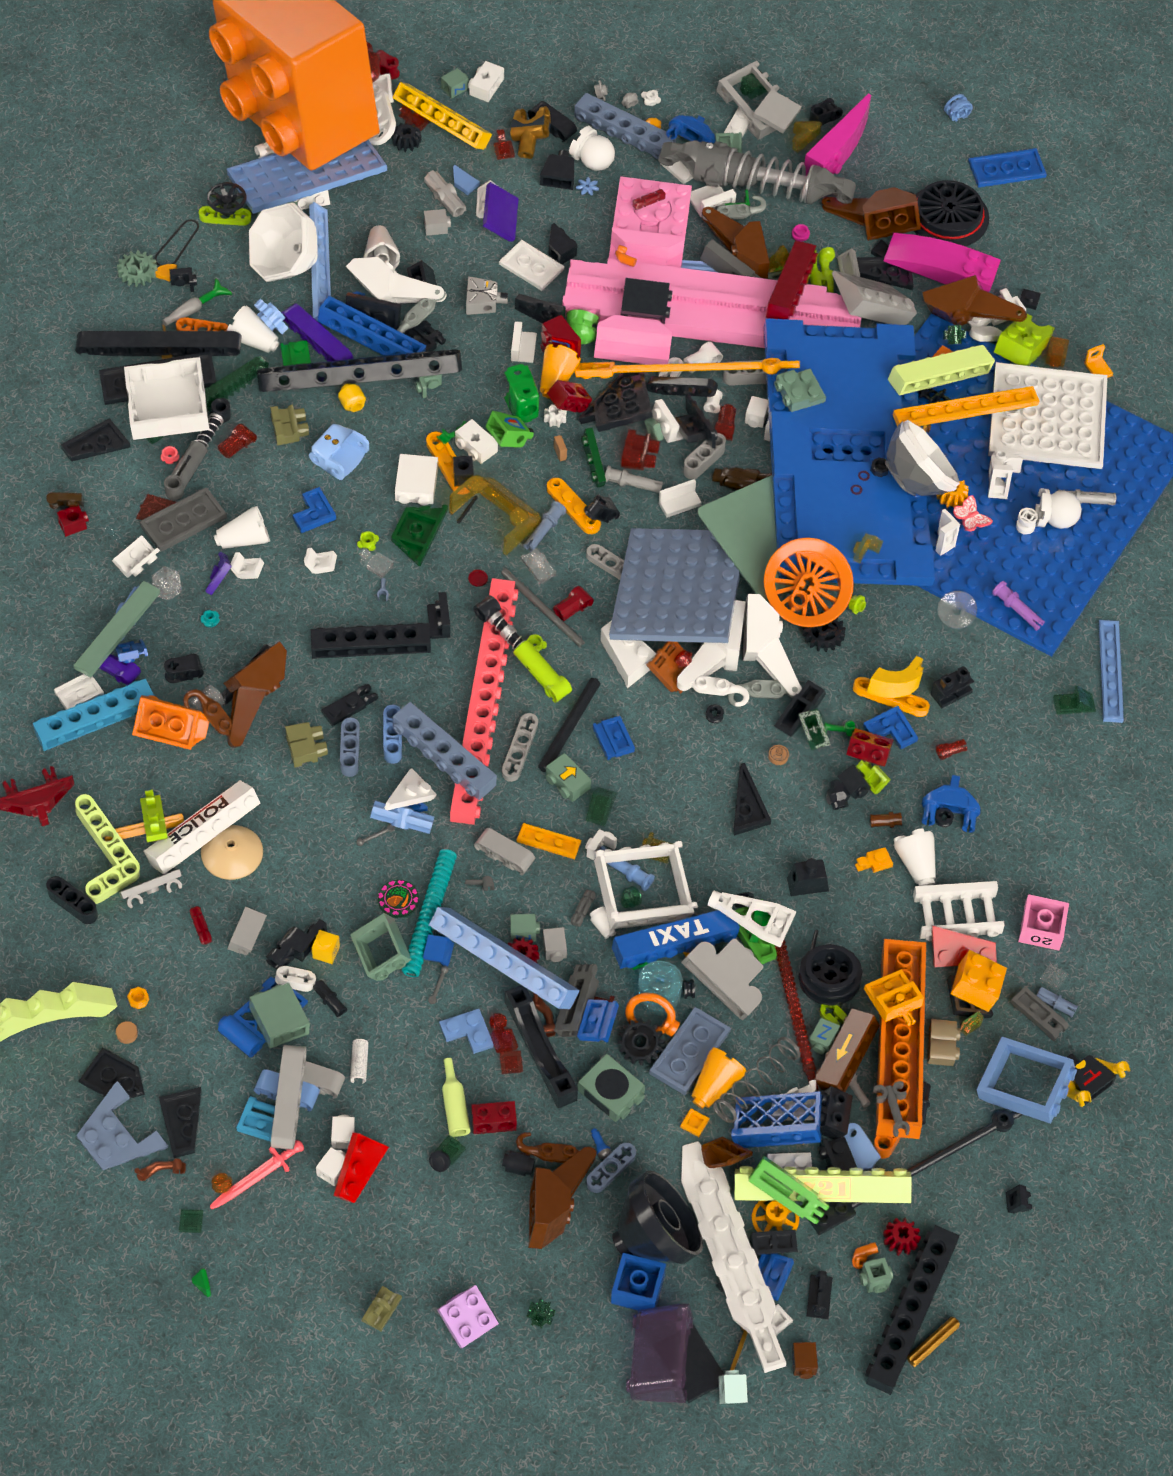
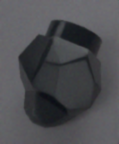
[826,779,851,810]

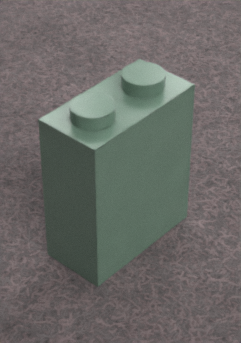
[249,983,310,1048]

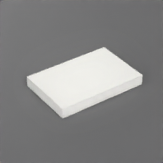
[499,240,564,291]

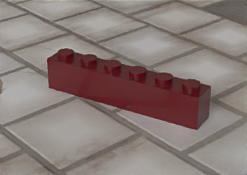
[766,240,818,320]

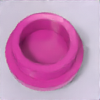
[792,224,810,241]

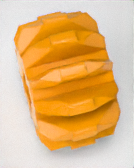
[936,480,969,508]

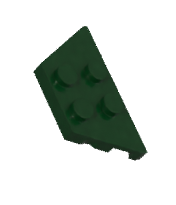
[391,505,448,566]

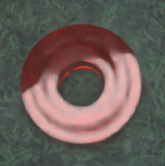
[674,650,692,668]

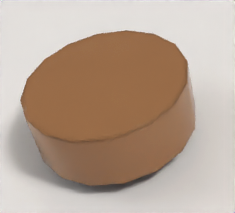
[116,1021,138,1044]

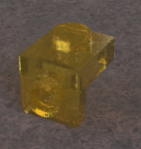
[769,245,789,272]
[853,533,883,564]

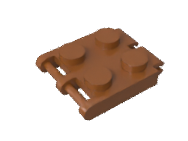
[646,641,692,694]

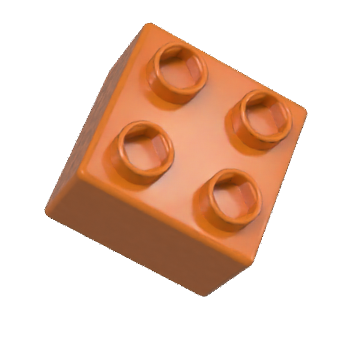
[209,0,380,171]

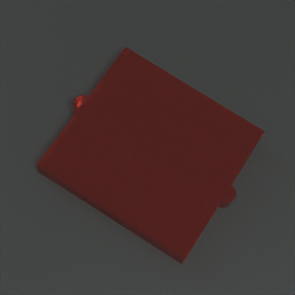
[136,494,176,520]

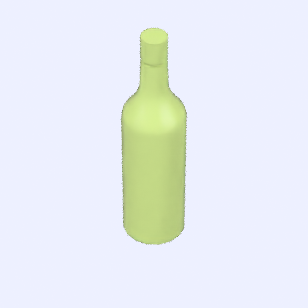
[442,1058,470,1137]

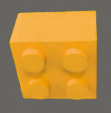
[951,950,1007,1012]

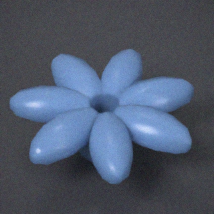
[576,177,599,196]

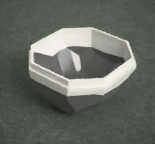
[885,420,960,496]

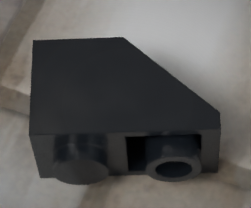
[549,223,578,264]

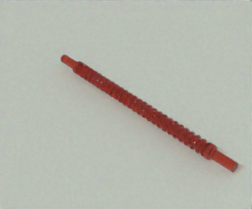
[775,940,819,1091]

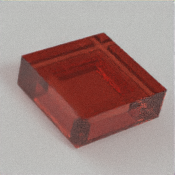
[499,1050,523,1074]

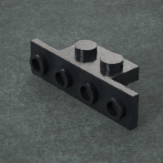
[674,395,718,448]

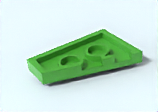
[734,899,777,964]

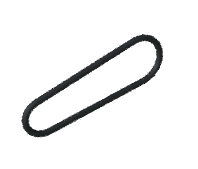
[154,219,199,266]

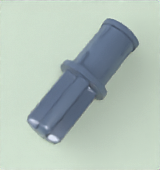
[1036,987,1078,1018]

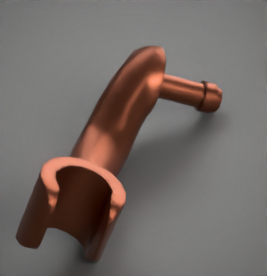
[532,993,556,1037]
[134,1159,186,1181]

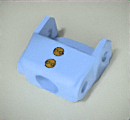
[309,424,369,480]

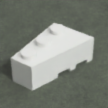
[601,620,657,688]

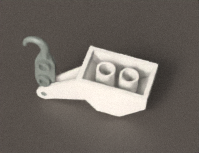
[346,257,446,333]
[728,594,802,707]

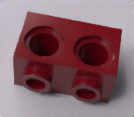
[546,380,592,413]
[846,728,894,767]
[471,1101,517,1134]

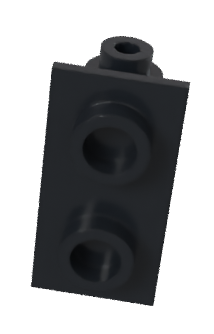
[806,1271,833,1319]

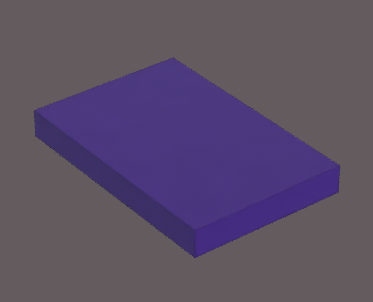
[483,182,519,242]

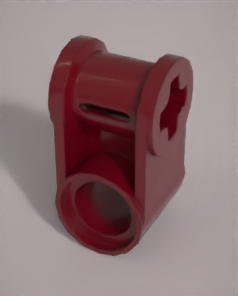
[369,50,400,80]

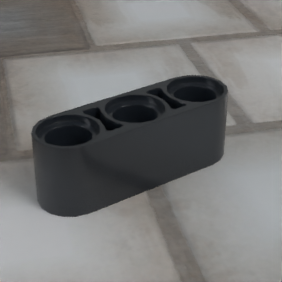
[528,101,577,142]
[46,876,98,924]

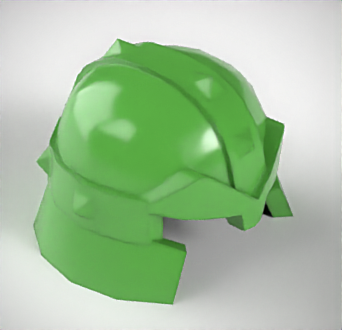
[566,309,599,344]

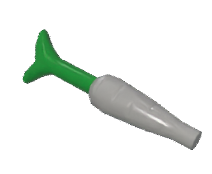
[162,279,232,326]

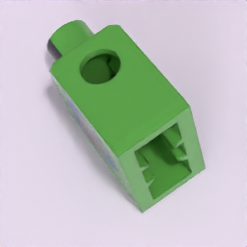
[485,411,534,447]

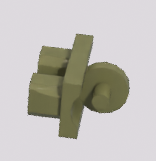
[362,1286,402,1332]

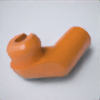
[615,245,637,267]

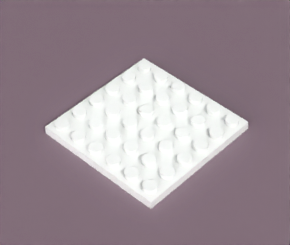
[988,362,1108,469]

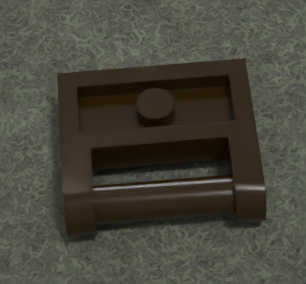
[46,492,84,509]

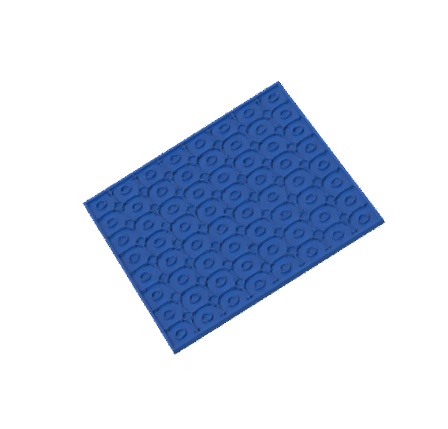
[827,313,1173,657]

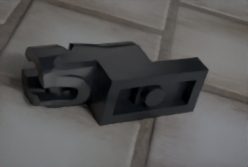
[266,919,327,969]

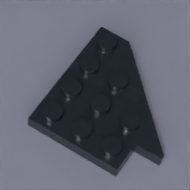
[579,372,653,432]

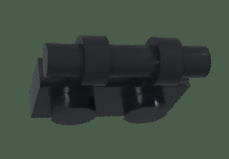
[403,320,446,352]

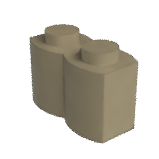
[928,1019,961,1066]

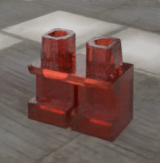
[621,429,660,471]

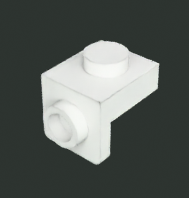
[304,548,337,574]
[231,552,264,579]
[585,829,617,860]

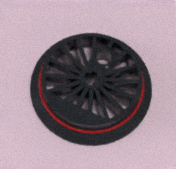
[914,180,989,246]

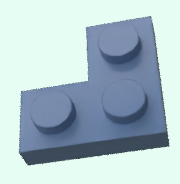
[439,1009,494,1054]

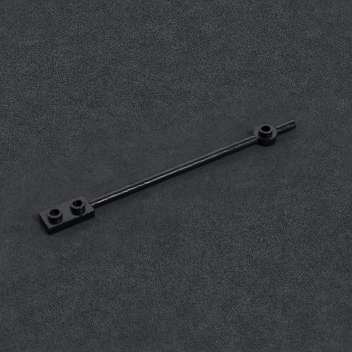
[809,1110,1023,1236]

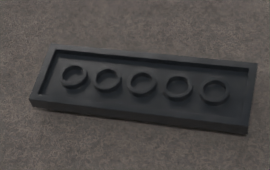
[99,351,217,405]

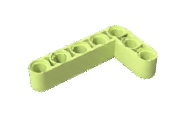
[75,794,140,904]

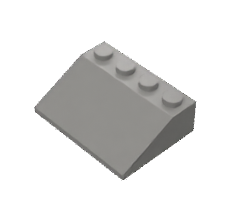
[832,271,917,325]

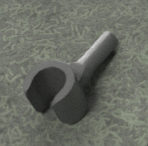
[465,876,495,891]

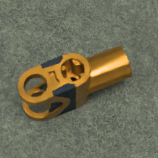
[510,106,551,159]

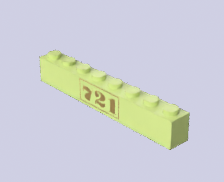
[735,1166,911,1203]

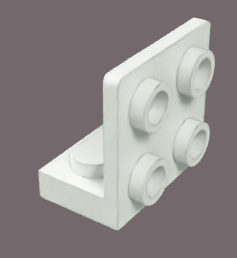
[690,186,736,217]

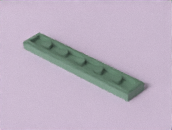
[74,581,160,678]

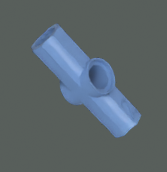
[370,800,434,834]

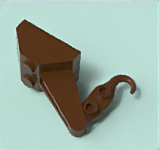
[183,641,287,748]
[516,1132,596,1249]

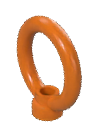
[625,993,680,1037]

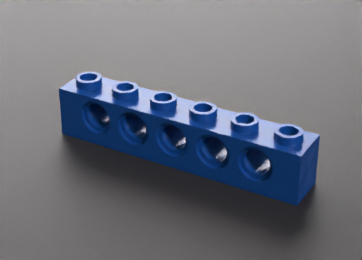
[318,296,426,356]

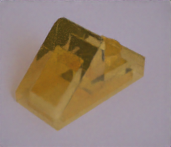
[792,121,822,153]

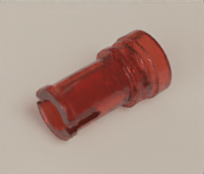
[936,739,967,760]

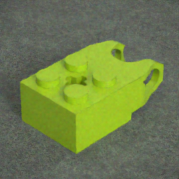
[994,314,1055,366]

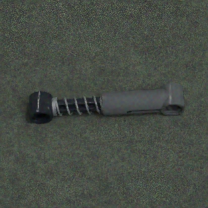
[164,398,231,500]

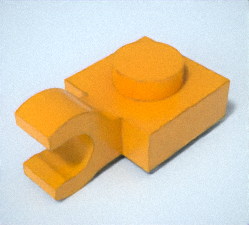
[855,847,893,873]

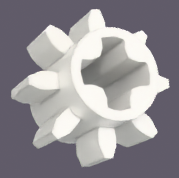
[544,404,567,428]

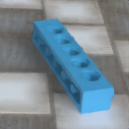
[33,679,154,751]

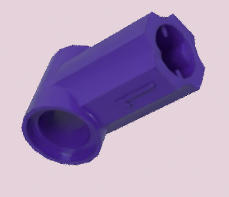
[99,654,141,686]

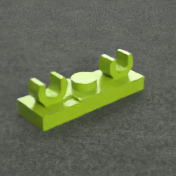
[140,790,168,842]

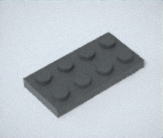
[140,487,227,552]

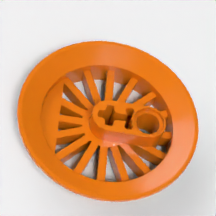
[764,538,853,627]

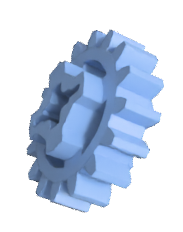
[254,299,288,334]

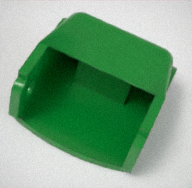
[504,364,540,423]

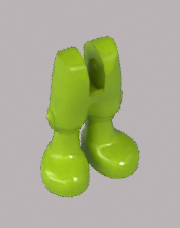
[809,247,835,293]

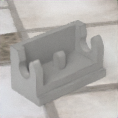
[228,907,267,955]

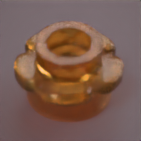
[212,1173,233,1193]

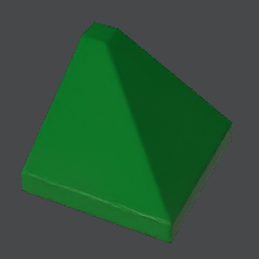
[192,1269,211,1297]

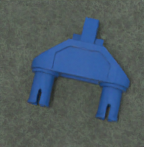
[666,115,716,143]
[922,775,981,833]

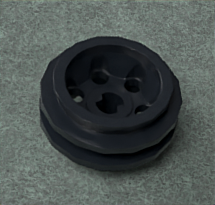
[798,944,863,1006]

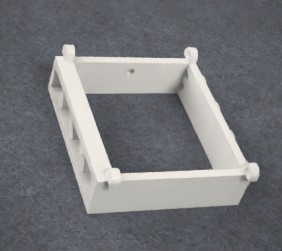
[594,841,698,929]

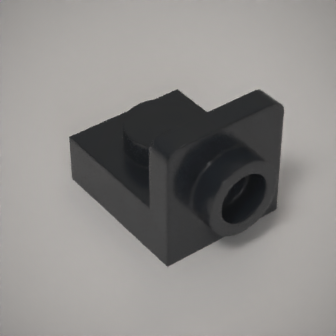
[169,267,197,292]

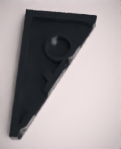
[733,763,771,836]

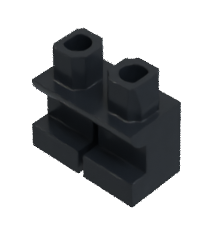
[931,666,975,709]

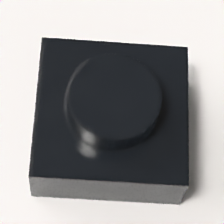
[1020,289,1041,310]

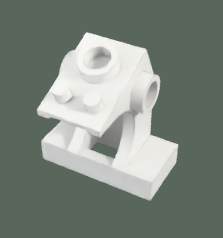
[988,449,1023,499]

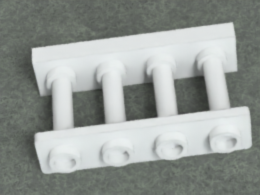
[913,881,1004,941]

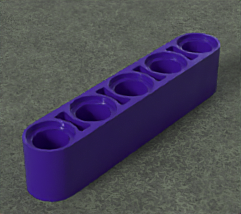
[281,303,353,361]

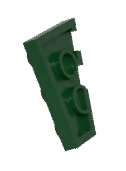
[581,427,606,488]

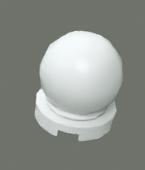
[569,126,615,171]
[1035,488,1082,529]

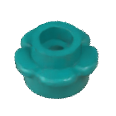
[200,610,220,627]

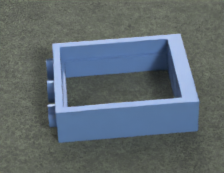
[977,1037,1077,1124]

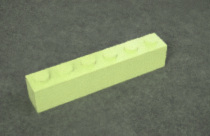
[888,345,995,396]

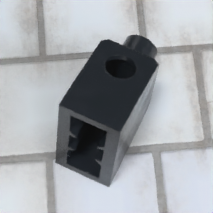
[540,150,574,190]
[787,858,829,896]

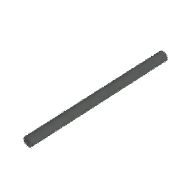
[501,568,585,647]

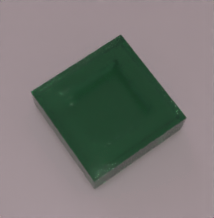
[179,1209,204,1233]

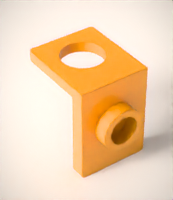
[1084,344,1113,378]

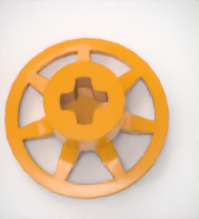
[752,1200,799,1232]

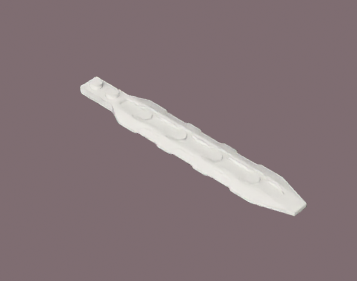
[681,1141,786,1373]

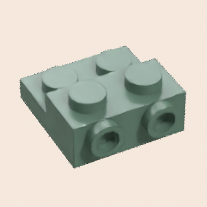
[774,369,826,412]

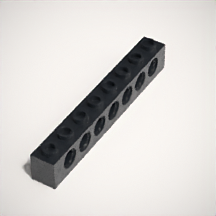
[865,1225,960,1395]

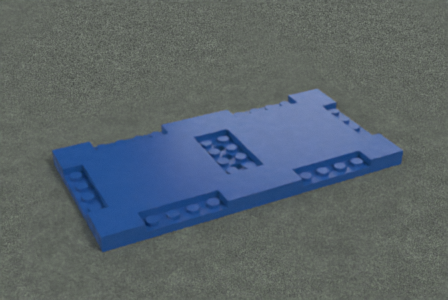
[764,319,935,586]

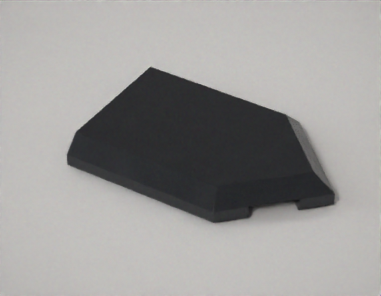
[78,1047,145,1098]

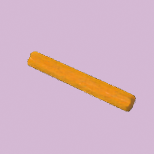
[104,813,184,841]

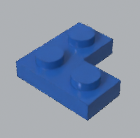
[293,487,336,533]
[863,706,918,750]

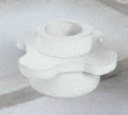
[641,90,661,106]

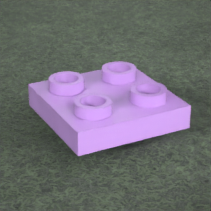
[437,1285,499,1348]

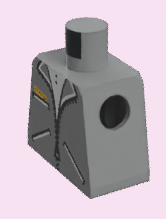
[466,277,508,315]

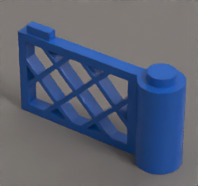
[218,977,308,1057]

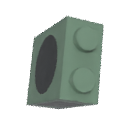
[578,1054,645,1122]

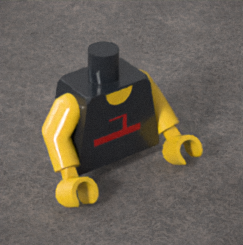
[1067,1053,1131,1107]

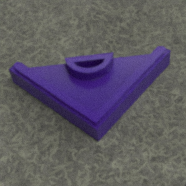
[205,552,232,595]

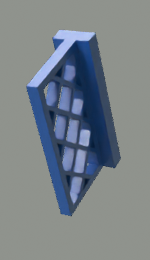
[731,1091,822,1148]

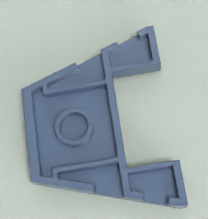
[76,1081,168,1170]

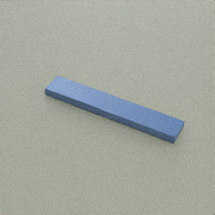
[1099,620,1124,723]

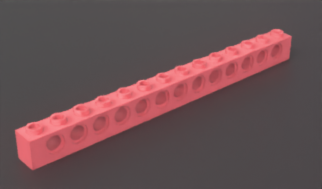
[450,578,519,825]

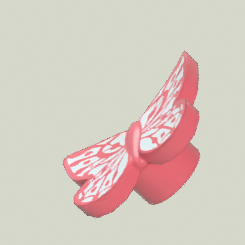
[953,496,993,531]

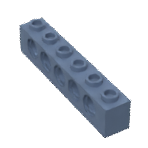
[574,93,676,159]
[393,702,497,800]

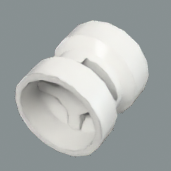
[1016,508,1038,534]

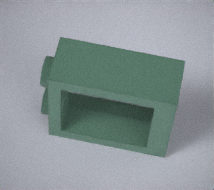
[350,913,412,981]

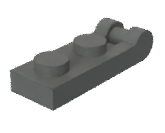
[1010,986,1069,1041]

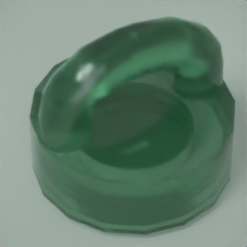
[621,886,642,908]

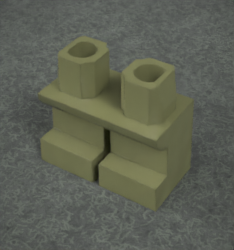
[270,404,309,446]
[285,722,328,768]

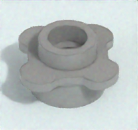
[594,80,608,101]

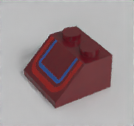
[541,315,581,358]

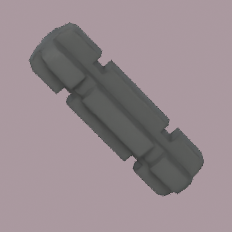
[571,889,596,927]

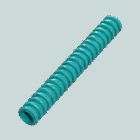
[401,849,457,977]

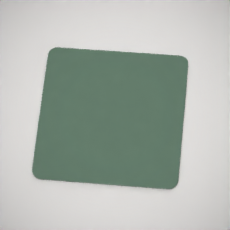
[697,475,793,600]

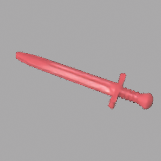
[210,1140,304,1209]

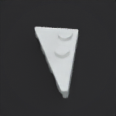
[384,768,437,810]

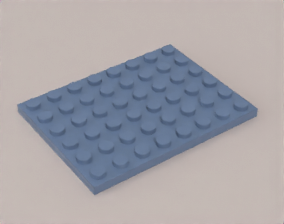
[609,528,740,643]

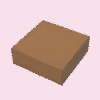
[554,435,567,461]

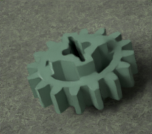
[117,250,158,287]

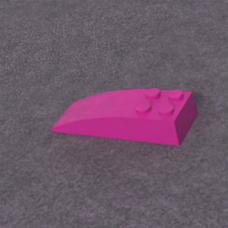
[804,93,871,176]
[884,233,1001,292]

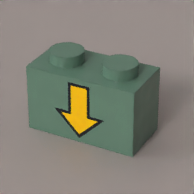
[546,753,591,802]

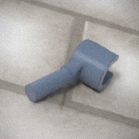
[377,578,389,601]

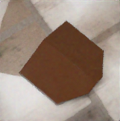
[701,1137,753,1168]

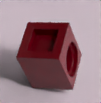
[57,504,89,537]

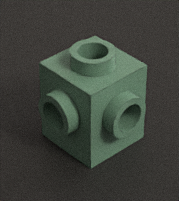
[859,1257,893,1293]

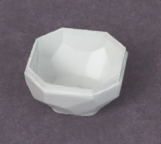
[249,203,318,282]

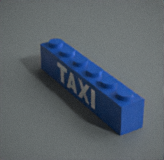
[612,910,740,969]

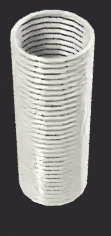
[350,1039,368,1083]

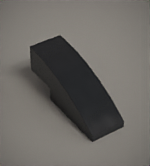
[774,680,826,737]

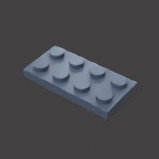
[649,1007,731,1095]

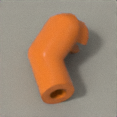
[852,1242,878,1269]

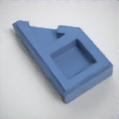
[453,165,480,195]

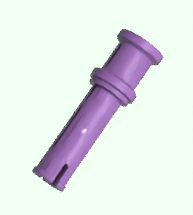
[992,581,1045,631]

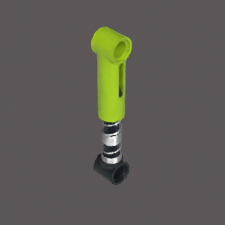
[473,595,572,703]

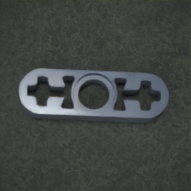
[586,1143,636,1193]

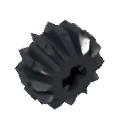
[391,122,422,153]

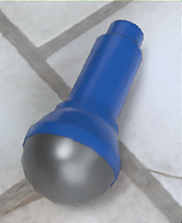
[591,1128,611,1159]

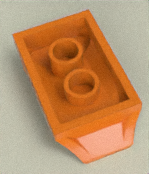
[132,695,209,750]

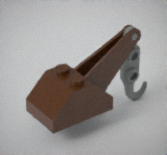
[701,196,770,279]

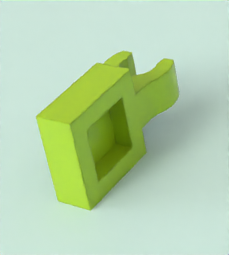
[857,760,891,794]

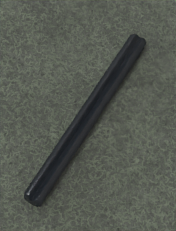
[538,678,600,772]

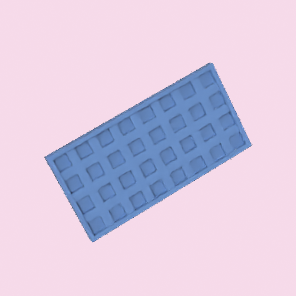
[227,140,387,214]

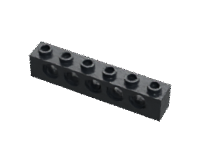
[310,623,431,659]

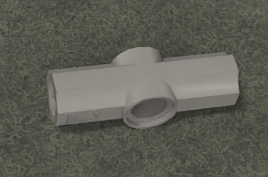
[424,170,466,217]

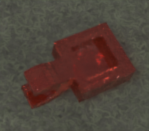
[399,105,430,131]
[494,129,515,160]

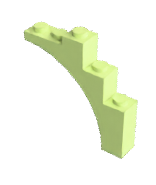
[0,982,117,1042]

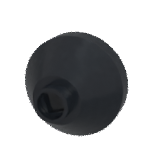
[612,1171,703,1264]

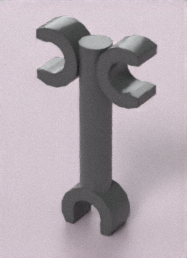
[873,1081,910,1137]

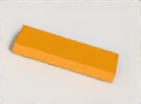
[517,823,581,859]

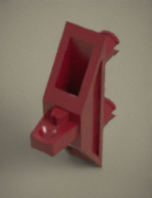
[0,766,75,826]

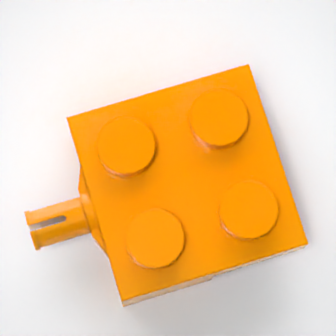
[864,969,924,1026]

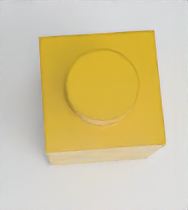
[312,930,340,964]

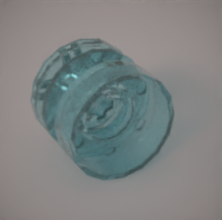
[637,961,683,1016]

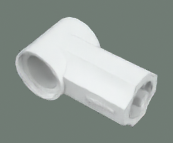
[683,342,723,373]

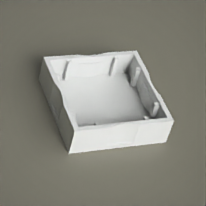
[124,357,209,440]

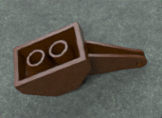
[822,187,921,241]
[922,275,1027,326]

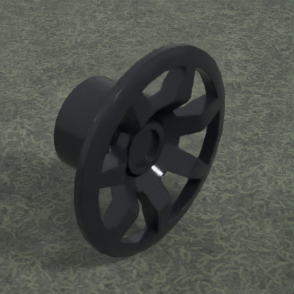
[207,182,247,216]

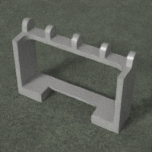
[716,61,789,140]

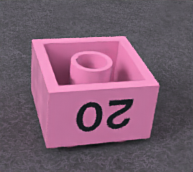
[1018,895,1069,950]

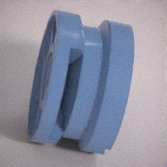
[944,94,973,122]

